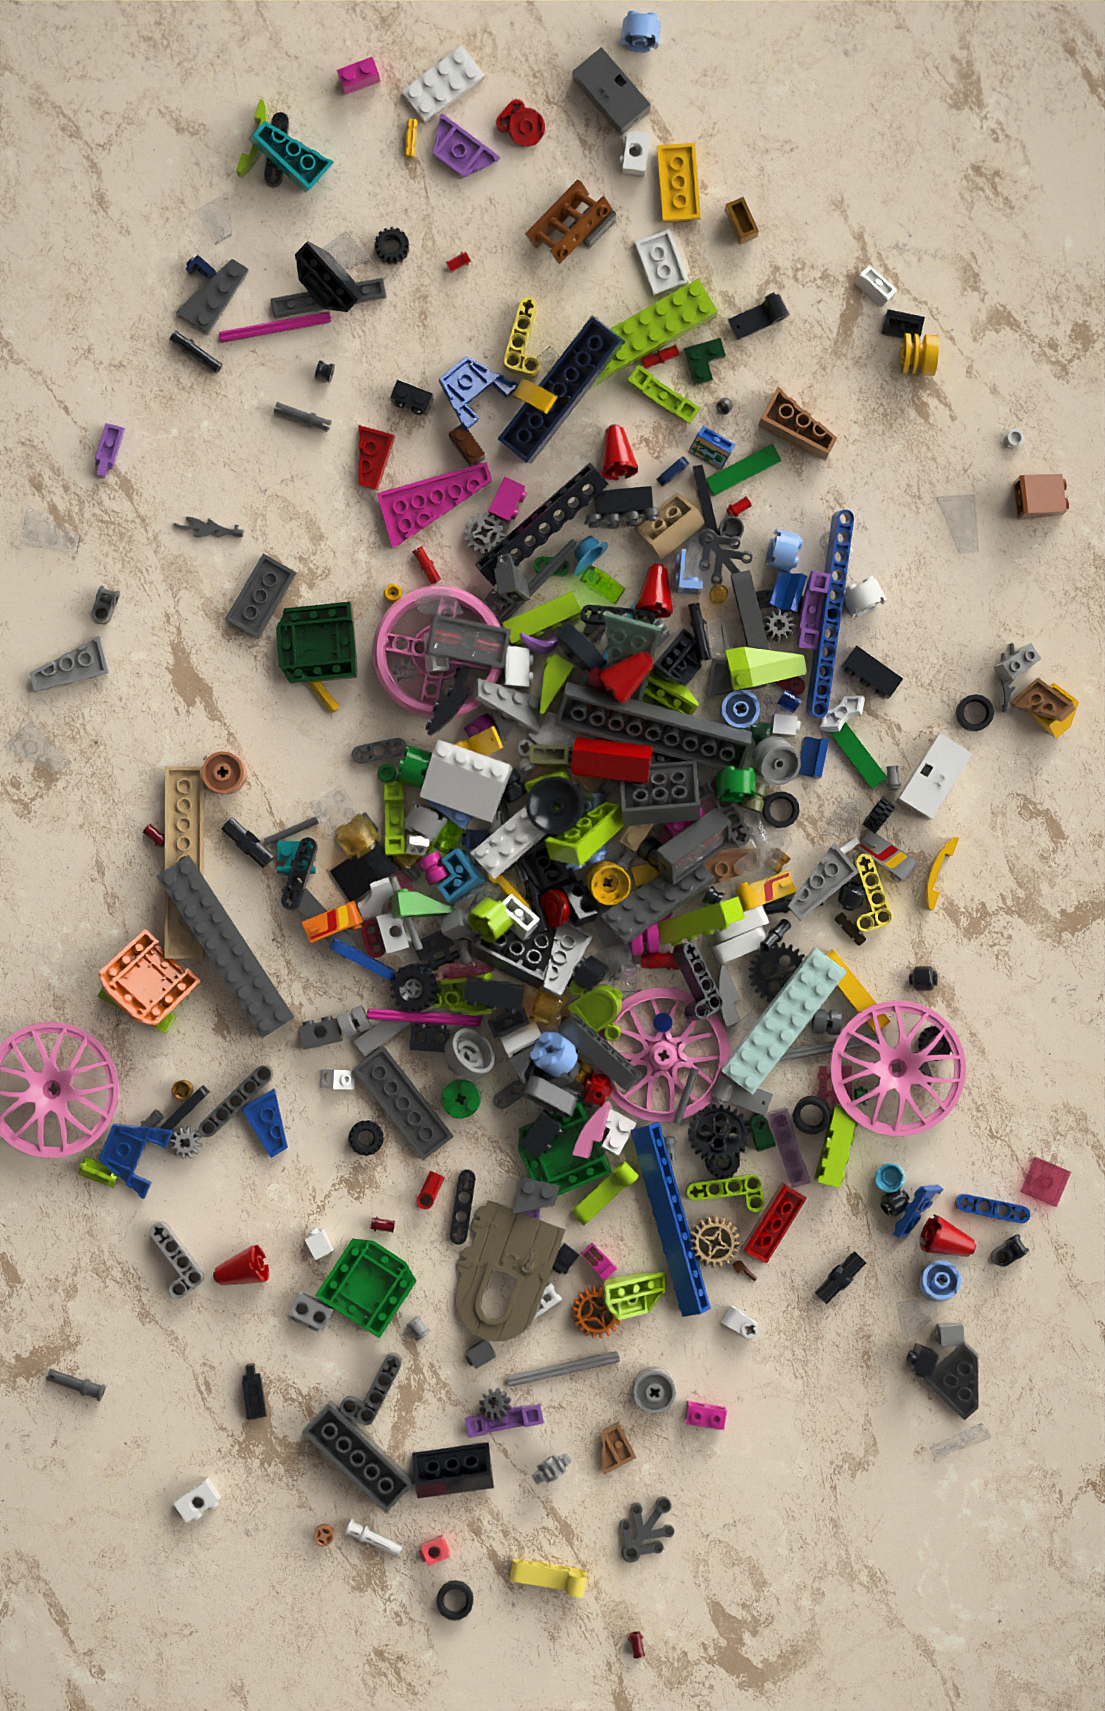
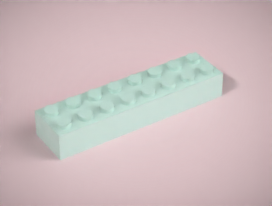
[721,946,847,1095]

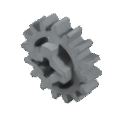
[463,512,505,555]
[532,1453,572,1484]

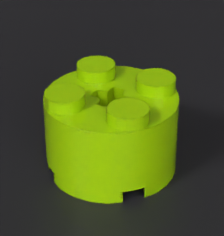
[467,897,514,943]

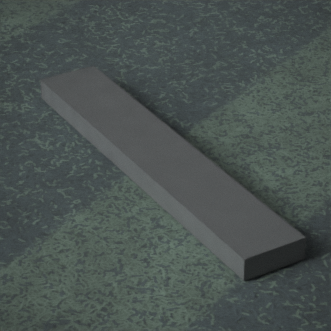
[271,278,387,319]

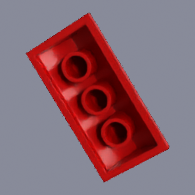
[571,737,653,784]
[741,1182,807,1263]

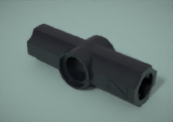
[221,817,275,868]
[814,1251,866,1305]

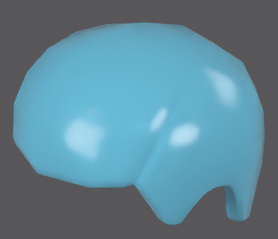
[875,1163,904,1193]

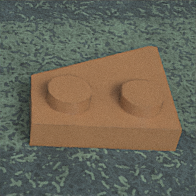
[601,1422,636,1475]

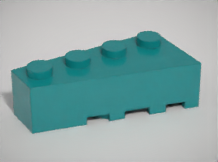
[248,121,334,193]

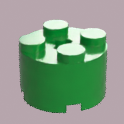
[396,745,433,789]
[717,766,756,802]
[441,1079,481,1119]

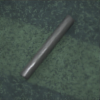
[264,816,320,845]
[673,1067,698,1124]

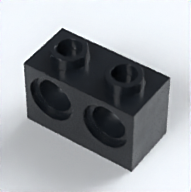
[561,880,599,927]
[409,1023,450,1052]

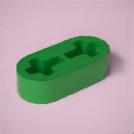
[533,557,570,577]

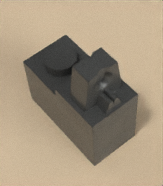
[494,553,530,605]

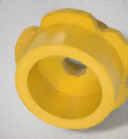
[384,584,402,603]

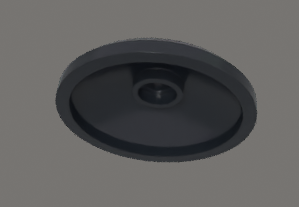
[526,776,584,834]

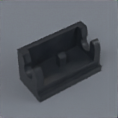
[881,309,925,340]

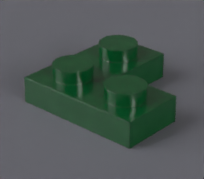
[684,337,726,386]

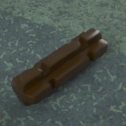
[835,912,866,946]

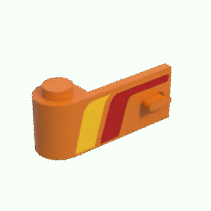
[302,901,364,944]

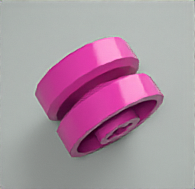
[630,923,660,956]

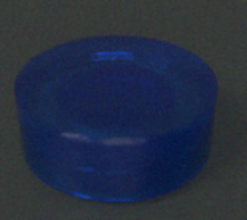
[653,1013,673,1032]

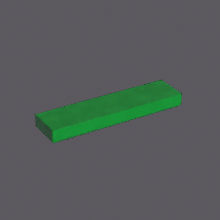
[706,444,782,496]
[829,722,888,789]

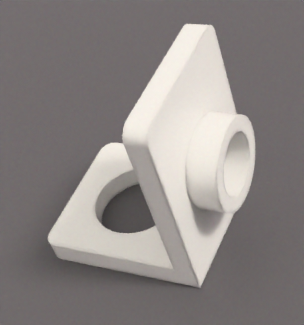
[321,1069,355,1090]

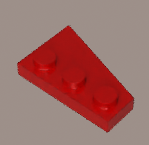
[358,425,395,491]

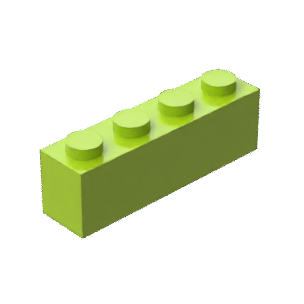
[502,591,581,646]

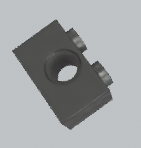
[298,1015,342,1050]

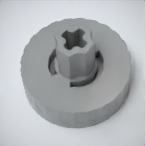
[445,1029,495,1080]

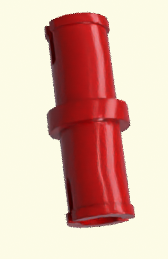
[412,546,441,585]

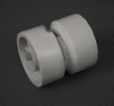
[337,1005,371,1038]

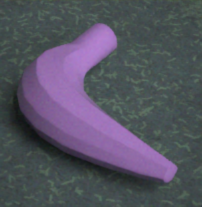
[519,627,561,654]

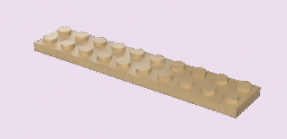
[164,766,204,959]

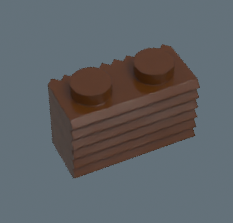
[448,424,485,467]

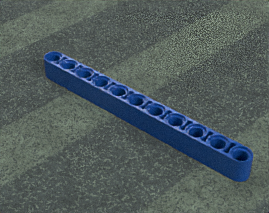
[806,510,854,718]

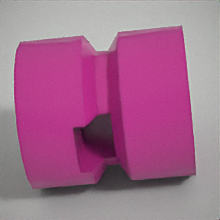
[417,851,451,886]

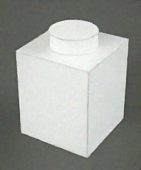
[771,714,800,737]
[305,1228,334,1260]

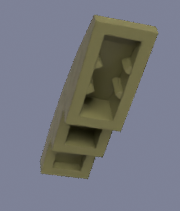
[529,745,573,769]

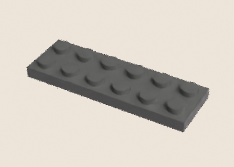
[601,860,715,945]
[353,1045,454,1160]

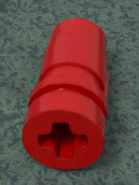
[641,951,680,970]

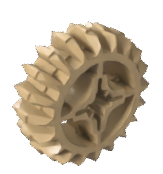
[690,1215,741,1268]

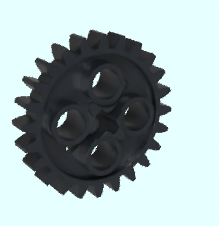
[748,942,805,1002]
[688,1104,751,1164]

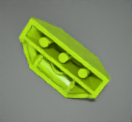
[642,670,699,715]
[603,1271,666,1320]

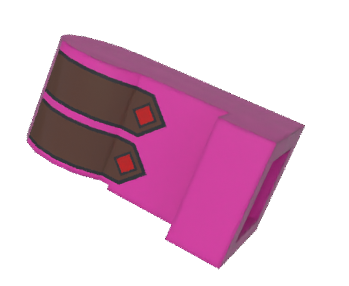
[581,1243,617,1281]

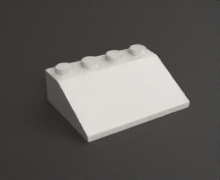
[420,739,512,823]

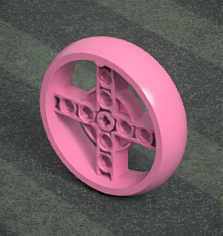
[372,586,506,719]

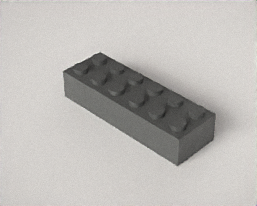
[302,1400,414,1513]

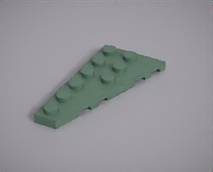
[604,612,662,702]

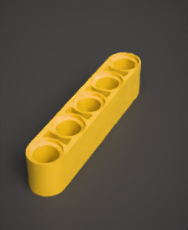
[825,949,891,1034]

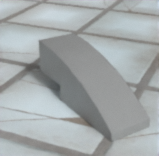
[718,964,741,1027]

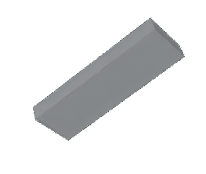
[354,1007,412,1056]

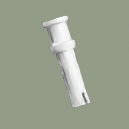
[344,1518,402,1557]

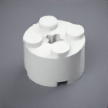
[843,576,887,618]

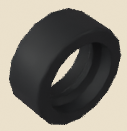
[956,694,994,731]
[763,791,800,828]
[793,1096,830,1134]
[437,1580,474,1621]

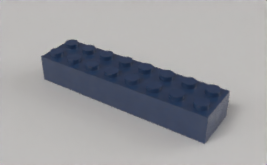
[498,316,626,464]

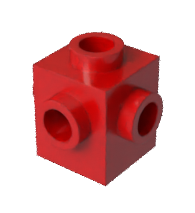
[583,1073,613,1107]

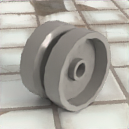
[752,736,801,786]
[632,1366,676,1414]

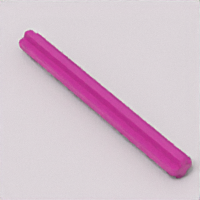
[219,312,331,343]
[367,1009,482,1027]

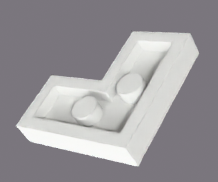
[600,1104,636,1157]

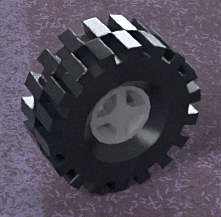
[389,963,441,1013]

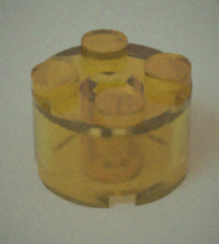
[335,814,380,859]
[529,983,568,1027]

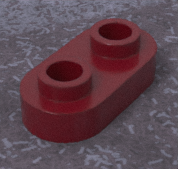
[587,668,608,691]
[774,676,805,696]
[361,920,386,958]

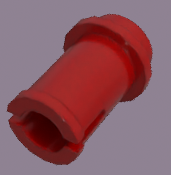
[446,252,471,273]
[726,496,752,518]

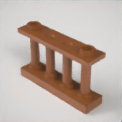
[525,179,612,264]

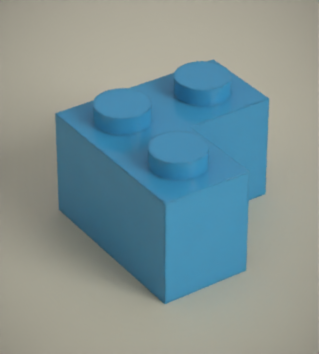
[437,848,485,903]

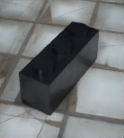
[594,486,653,517]
[841,645,903,699]
[463,975,525,1013]

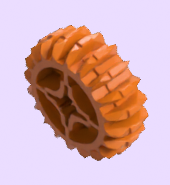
[571,1285,621,1338]

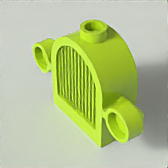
[567,980,623,1041]

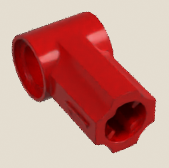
[417,1170,445,1209]

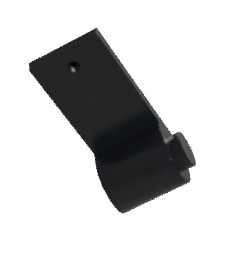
[728,292,790,341]

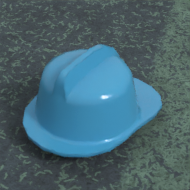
[574,536,608,577]

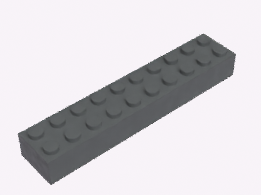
[555,681,752,771]
[157,855,294,1038]

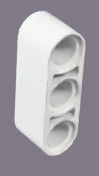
[714,905,770,943]
[711,926,767,965]

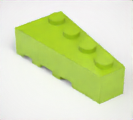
[545,802,624,866]

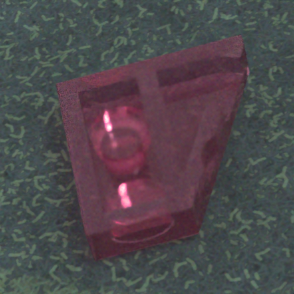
[442,962,494,979]

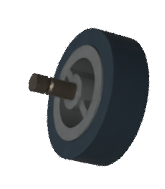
[554,622,607,672]

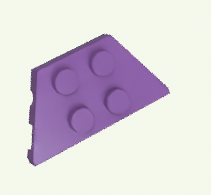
[433,113,500,178]

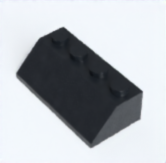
[412,1442,494,1499]

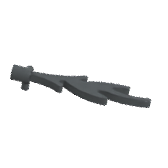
[173,516,244,538]
[998,643,1015,713]

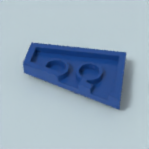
[241,1088,288,1158]
[893,1185,944,1238]

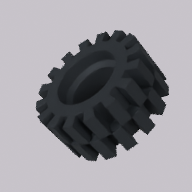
[375,227,410,265]
[862,797,895,834]
[917,1026,952,1061]
[348,1120,384,1156]
[705,1144,740,1179]

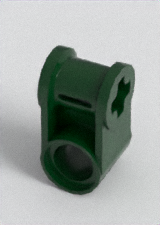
[749,1113,776,1152]

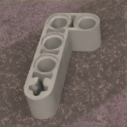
[150,1221,204,1299]

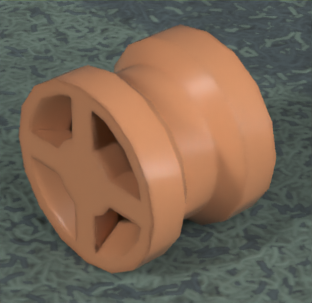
[314,1524,335,1547]

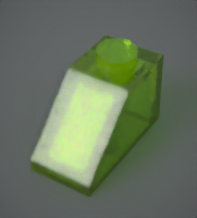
[579,564,625,605]
[433,819,467,855]

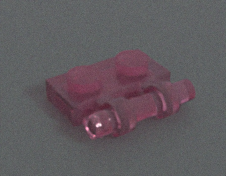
[817,1066,852,1104]

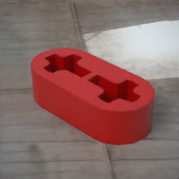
[496,99,525,133]

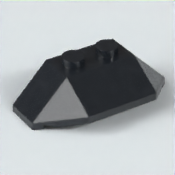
[295,241,360,313]
[651,628,702,686]

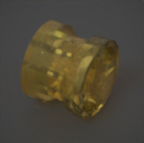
[709,584,729,605]

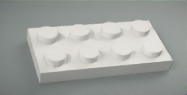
[402,45,485,123]
[471,806,547,879]

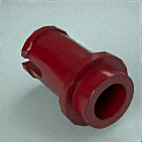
[142,823,165,847]
[370,1216,395,1233]
[628,1631,645,1659]

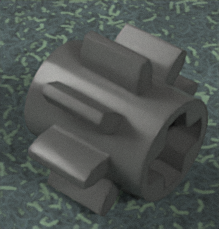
[485,589,508,612]
[392,659,416,684]

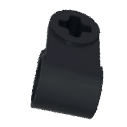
[991,1234,1030,1267]

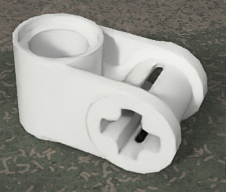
[721,1305,759,1339]

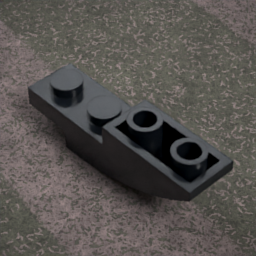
[425,664,470,736]

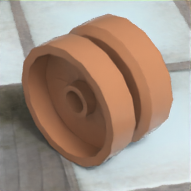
[202,751,247,795]

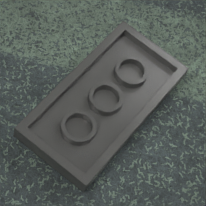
[225,553,297,639]

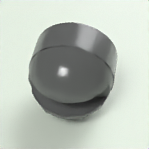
[716,398,733,415]

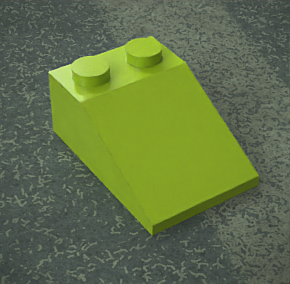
[540,653,574,718]

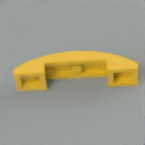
[512,379,557,414]
[925,837,959,911]

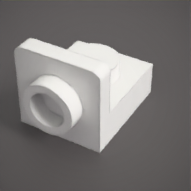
[405,835,429,856]

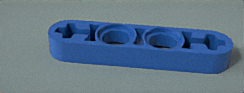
[329,938,397,981]
[955,1194,1030,1223]

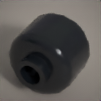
[838,881,865,911]
[909,966,938,991]
[880,1188,910,1217]

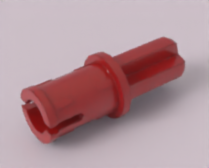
[641,344,680,369]

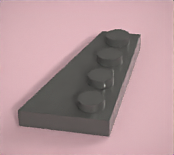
[175,259,249,334]

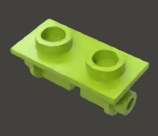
[78,1156,118,1188]

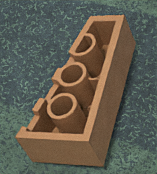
[758,386,837,461]

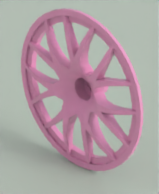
[596,987,730,1122]
[830,1001,966,1136]
[0,1022,119,1158]

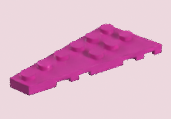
[377,462,492,549]

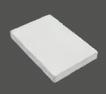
[634,229,689,297]

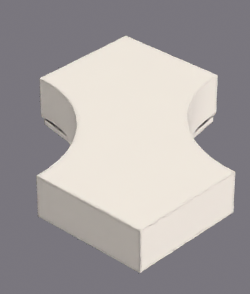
[820,696,865,732]
[358,877,394,921]

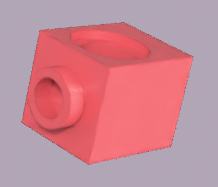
[419,1535,450,1566]

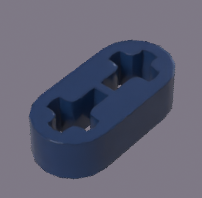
[656,456,690,487]

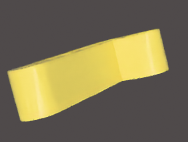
[504,297,539,378]
[854,854,892,932]
[509,1559,587,1597]

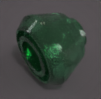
[749,721,773,746]

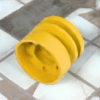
[899,333,939,376]
[585,860,631,905]

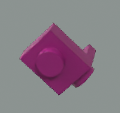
[463,713,498,738]

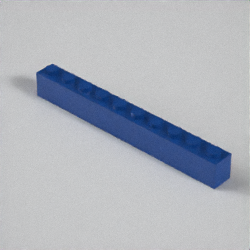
[631,1122,711,1317]

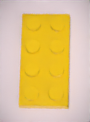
[657,143,701,223]

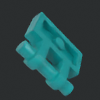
[277,841,316,876]

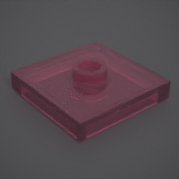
[1020,1157,1071,1207]

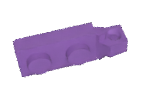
[95,423,125,478]

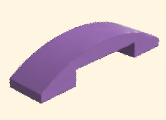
[797,571,831,650]
[465,1404,544,1438]

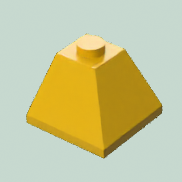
[1029,683,1079,739]

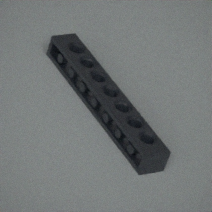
[475,462,609,586]

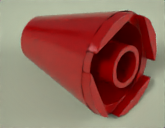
[600,424,638,480]
[635,563,673,619]
[599,651,654,703]
[920,1214,976,1257]
[213,1245,269,1286]

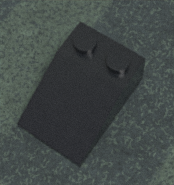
[519,833,578,895]
[330,839,399,902]

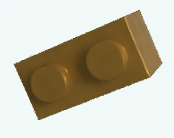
[724,197,759,245]

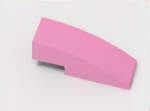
[573,1101,612,1158]

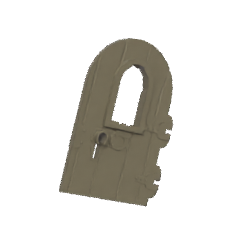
[456,1200,566,1341]

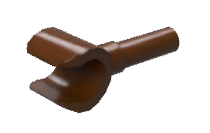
[732,1260,757,1281]

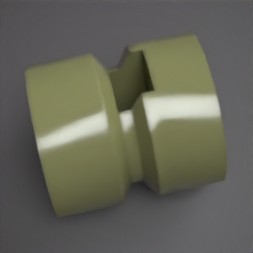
[738,782,769,812]

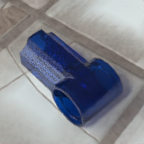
[777,689,803,713]

